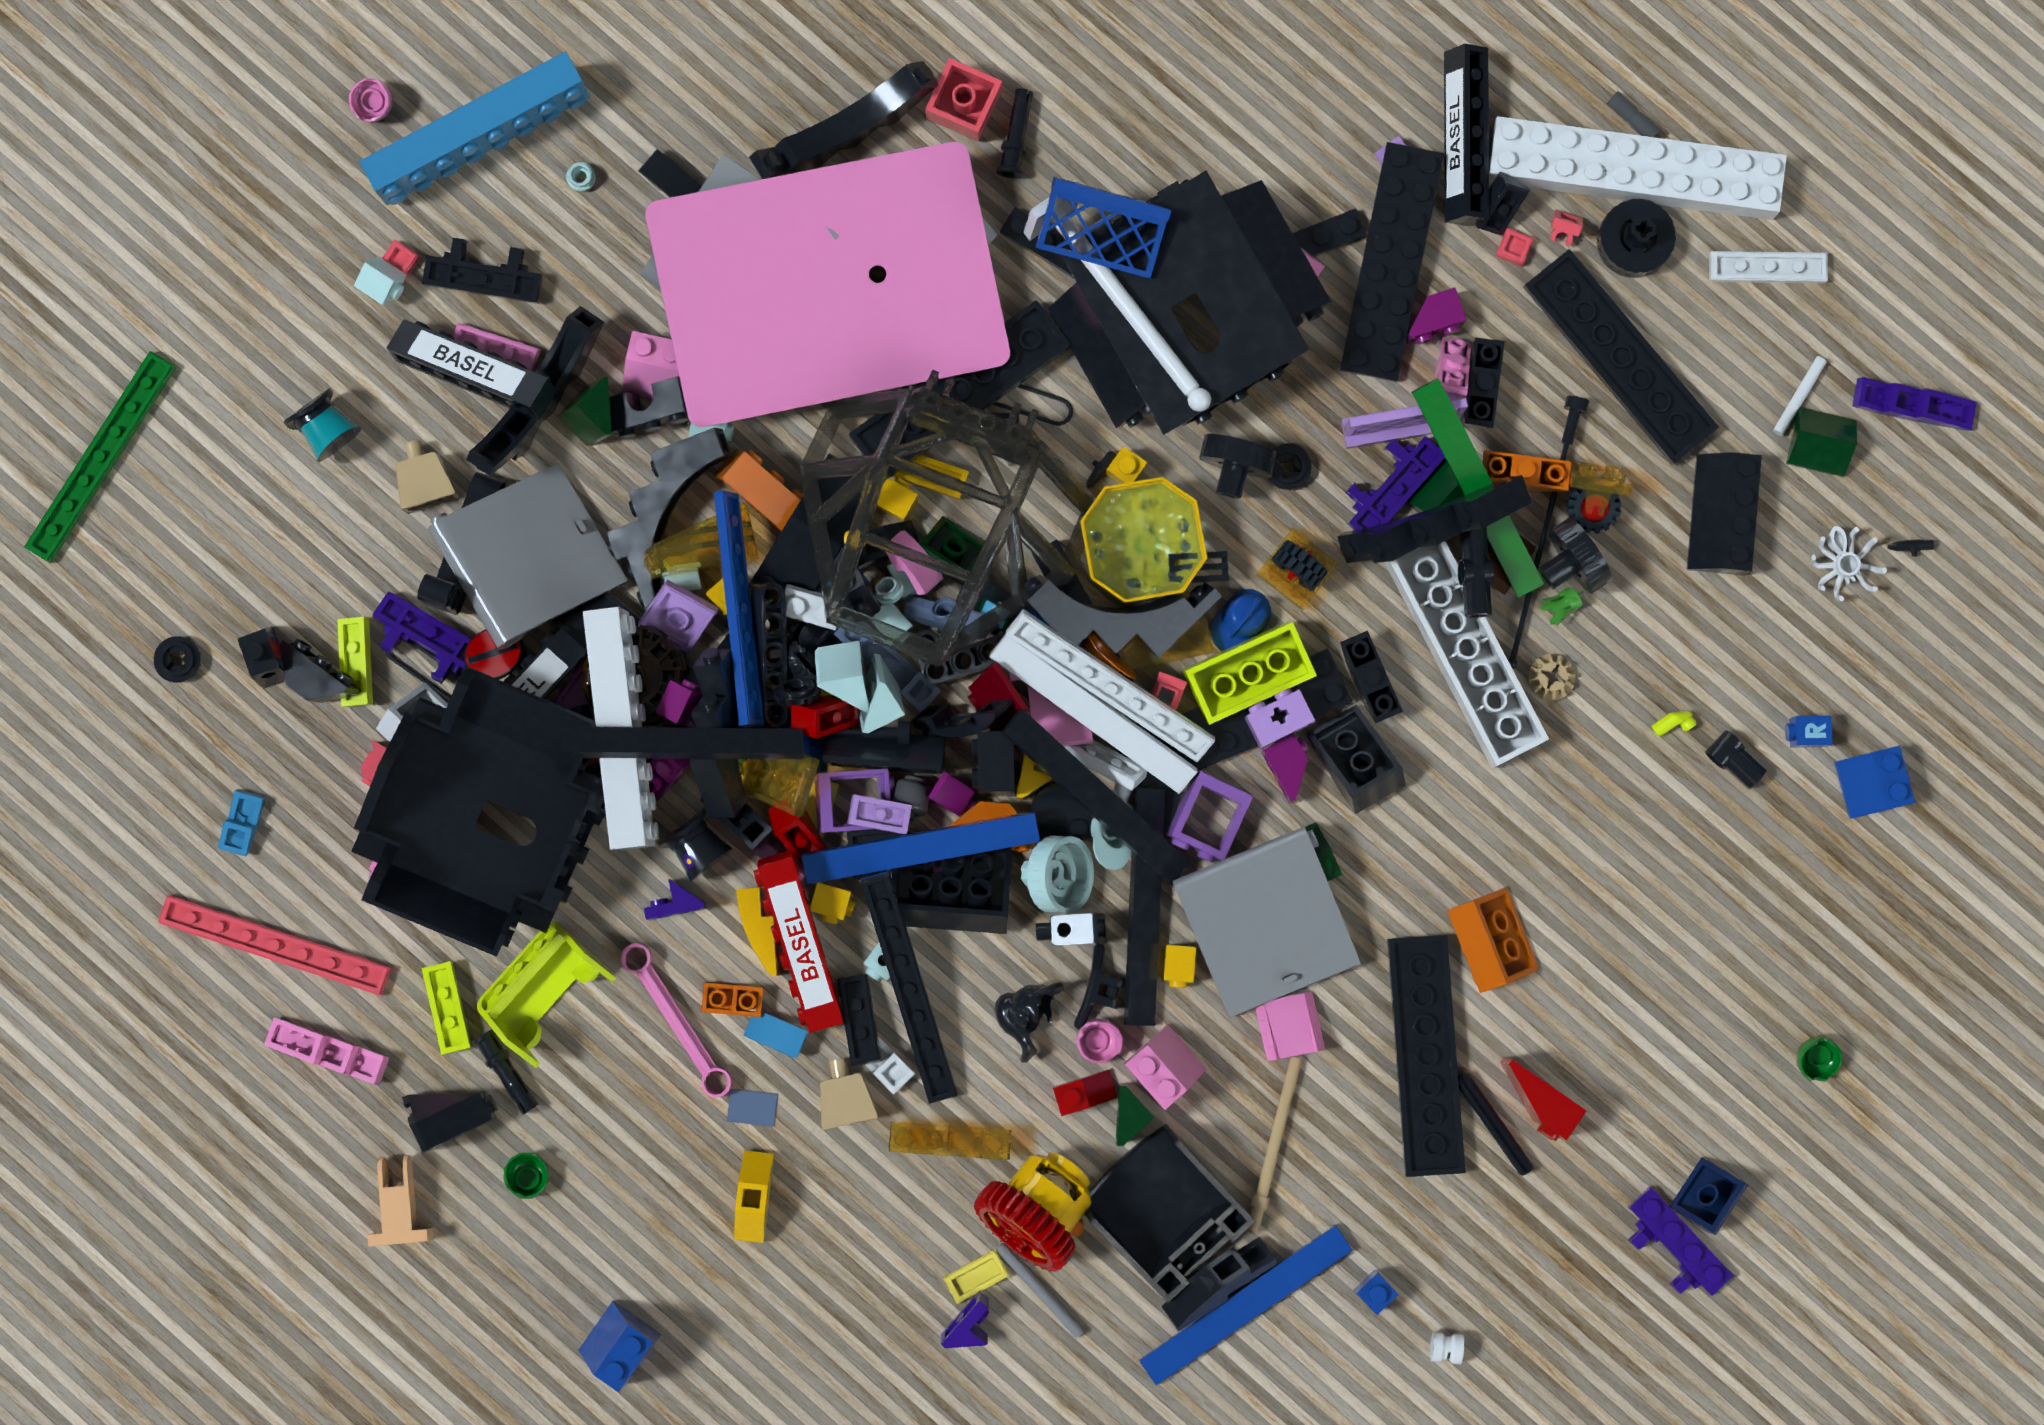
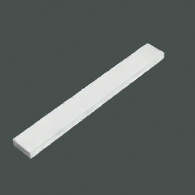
[1006,609,1215,762]
[990,634,1197,794]

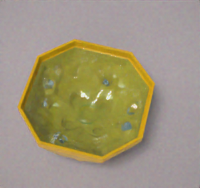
[1080,477,1207,603]

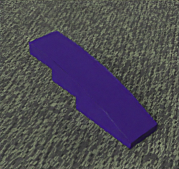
[1852,377,1977,431]

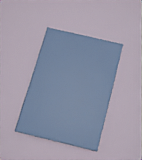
[727,1089,778,1127]

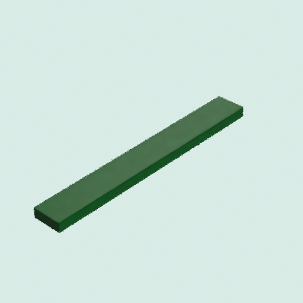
[24,351,177,563]
[1411,378,1544,598]

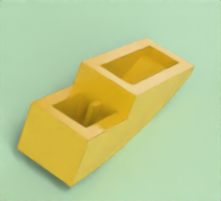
[736,887,779,976]

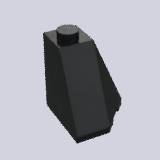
[402,1091,498,1153]

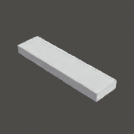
[1709,251,1828,283]

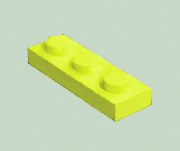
[337,617,373,707]
[421,961,472,1055]

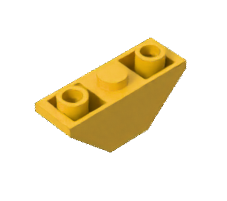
[734,1150,774,1243]

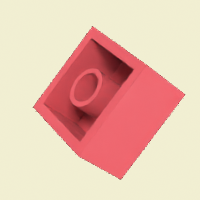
[925,58,1003,142]

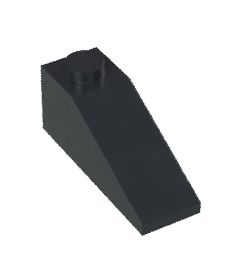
[700,797,784,859]

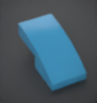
[218,789,266,857]
[743,1011,809,1059]

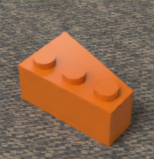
[713,449,803,532]

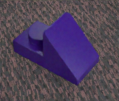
[644,879,707,920]
[941,1290,989,1348]

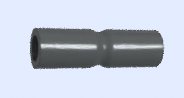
[1607,91,1661,137]

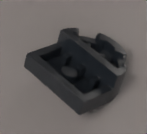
[1029,782,1092,844]

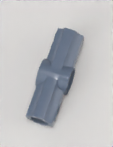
[903,595,992,640]

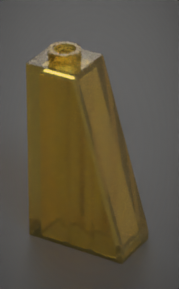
[644,502,759,579]

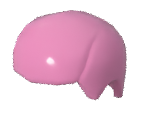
[349,78,393,122]
[1076,1018,1123,1063]

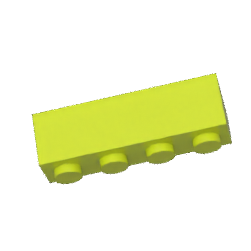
[1182,621,1317,725]

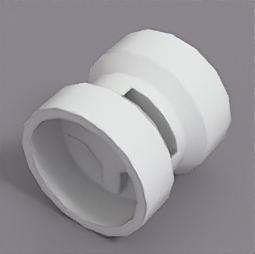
[1430,1331,1464,1365]

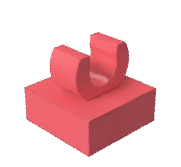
[1551,209,1583,246]

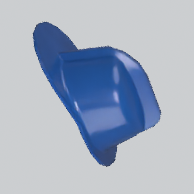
[1211,589,1271,651]

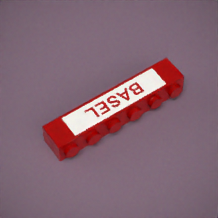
[753,850,844,1033]

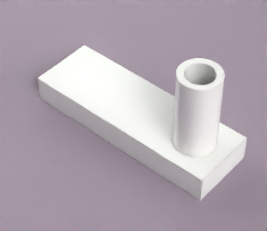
[1064,740,1148,803]

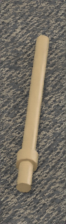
[1247,1056,1302,1233]

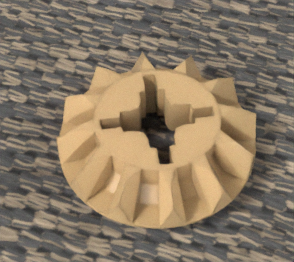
[1528,654,1576,701]

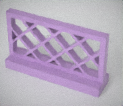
[1341,398,1468,449]

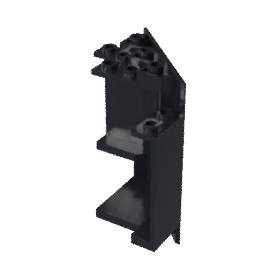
[1048,170,1332,435]
[351,665,606,957]

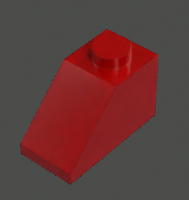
[791,695,859,739]
[768,796,827,866]
[1053,1069,1118,1116]

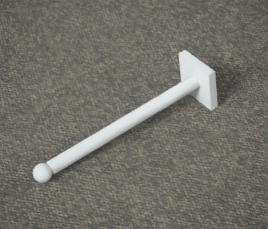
[1024,180,1211,412]

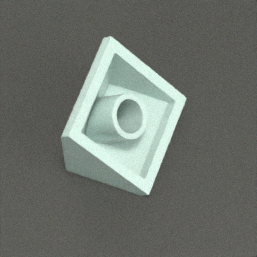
[815,641,869,712]
[858,653,905,734]

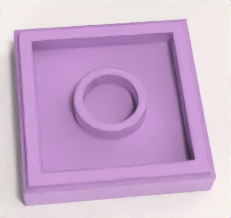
[638,579,719,654]

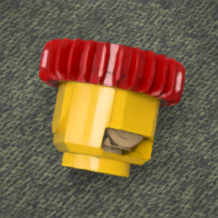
[974,1152,1091,1272]

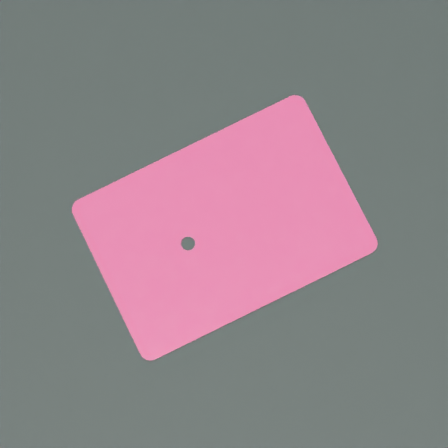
[645,142,1010,427]

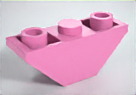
[1434,337,1471,401]

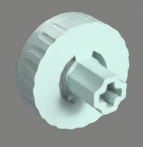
[1021,835,1094,914]

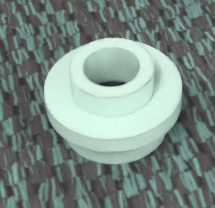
[566,162,596,192]
[875,576,904,605]

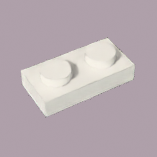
[785,584,843,630]

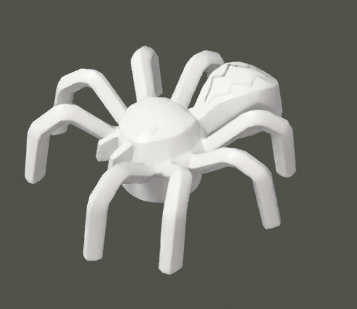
[1810,526,1887,601]

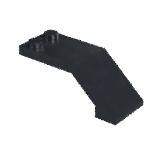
[749,453,878,600]

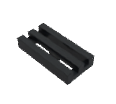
[1168,551,1229,584]

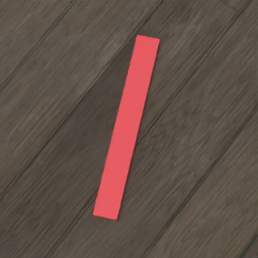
[158,895,392,996]

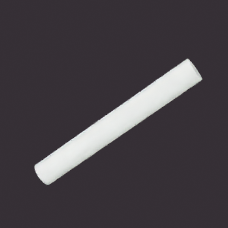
[1773,356,1827,436]

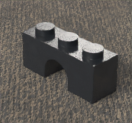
[609,376,688,439]

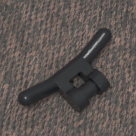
[1074,944,1124,1030]

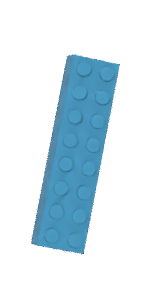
[359,51,590,205]

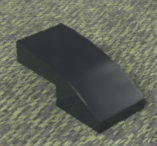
[638,149,702,198]

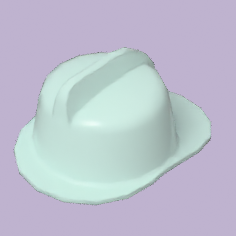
[1090,801,1133,870]

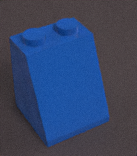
[578,1300,662,1392]

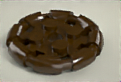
[582,625,687,725]

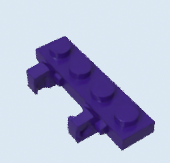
[1345,436,1445,530]
[372,591,471,684]
[1628,1187,1734,1296]

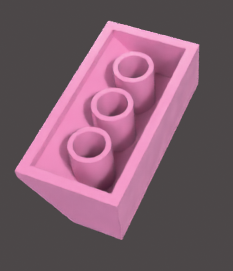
[622,331,679,400]

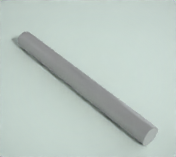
[996,1243,1085,1338]

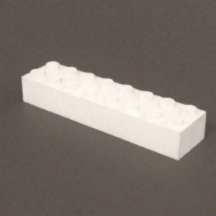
[1384,541,1549,768]
[583,607,659,850]

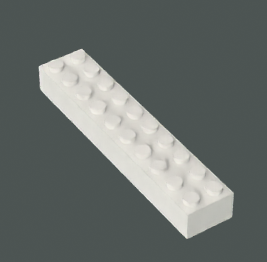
[1489,116,1787,220]

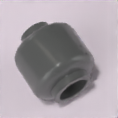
[891,775,932,821]

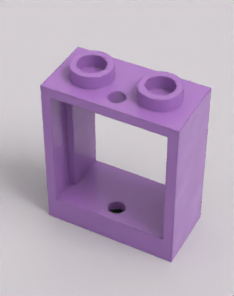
[814,769,894,833]
[1166,771,1253,863]

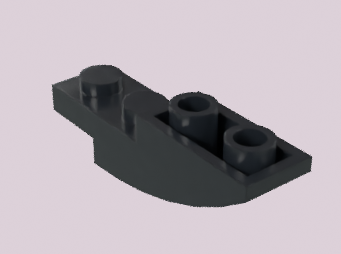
[1162,1237,1277,1331]

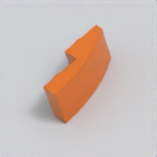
[701,983,763,1017]

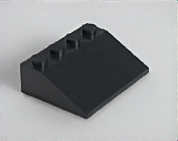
[892,832,1013,934]

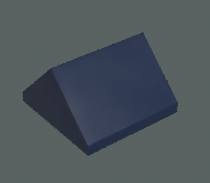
[1669,1157,1748,1235]

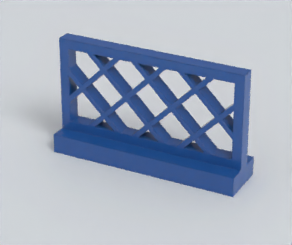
[1036,177,1171,279]

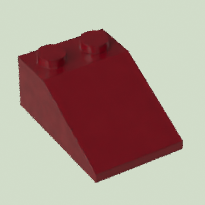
[967,662,1031,731]

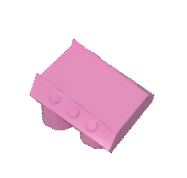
[1255,991,1326,1061]

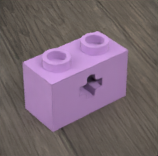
[1245,688,1315,750]

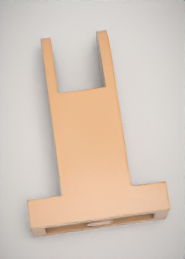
[367,1155,433,1247]

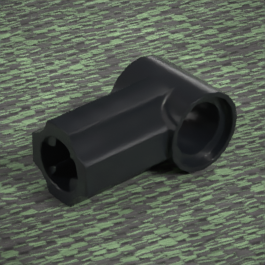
[1705,730,1767,789]

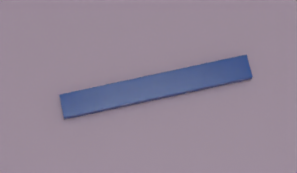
[714,490,764,727]
[801,811,1040,884]
[1139,1225,1352,1385]

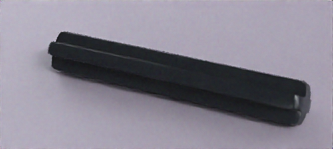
[1458,1072,1534,1176]

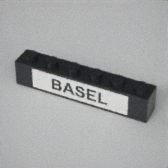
[1444,43,1489,226]
[386,319,557,421]
[503,628,587,699]

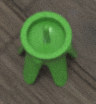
[1540,587,1584,626]

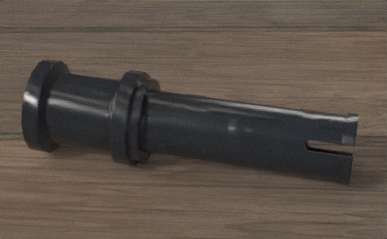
[996,88,1033,179]
[471,1029,539,1115]

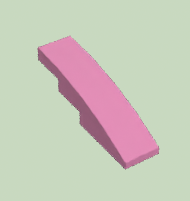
[264,1017,390,1085]

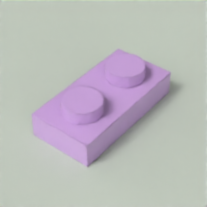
[847,795,912,834]

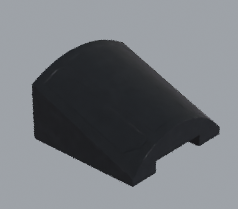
[1084,1123,1255,1303]

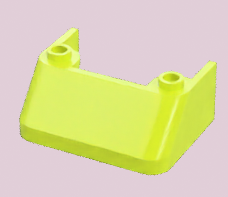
[477,921,616,1068]

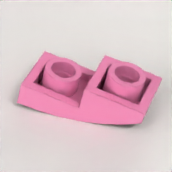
[883,530,943,595]

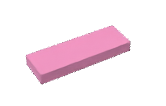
[453,323,541,372]

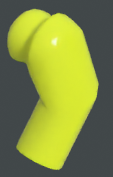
[1651,711,1697,737]

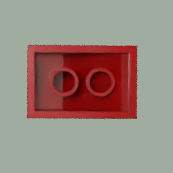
[1500,1058,1587,1141]

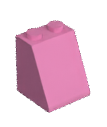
[1123,1024,1206,1110]

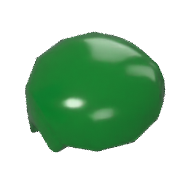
[1796,1036,1843,1082]
[503,1153,549,1199]

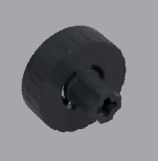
[1597,199,1676,278]
[1199,434,1278,499]
[1539,517,1613,594]

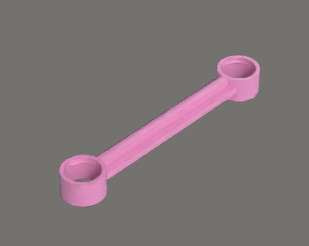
[621,943,733,1098]

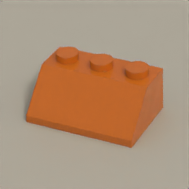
[1447,887,1539,993]

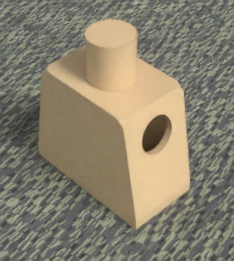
[396,440,460,514]
[820,1058,879,1130]

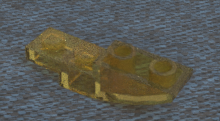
[889,1121,1012,1160]

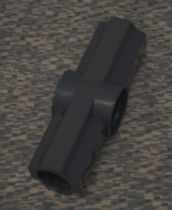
[1457,527,1494,618]

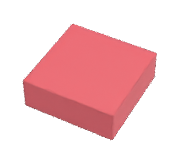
[1495,228,1534,267]
[382,240,421,281]

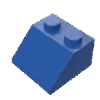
[1834,745,1916,819]

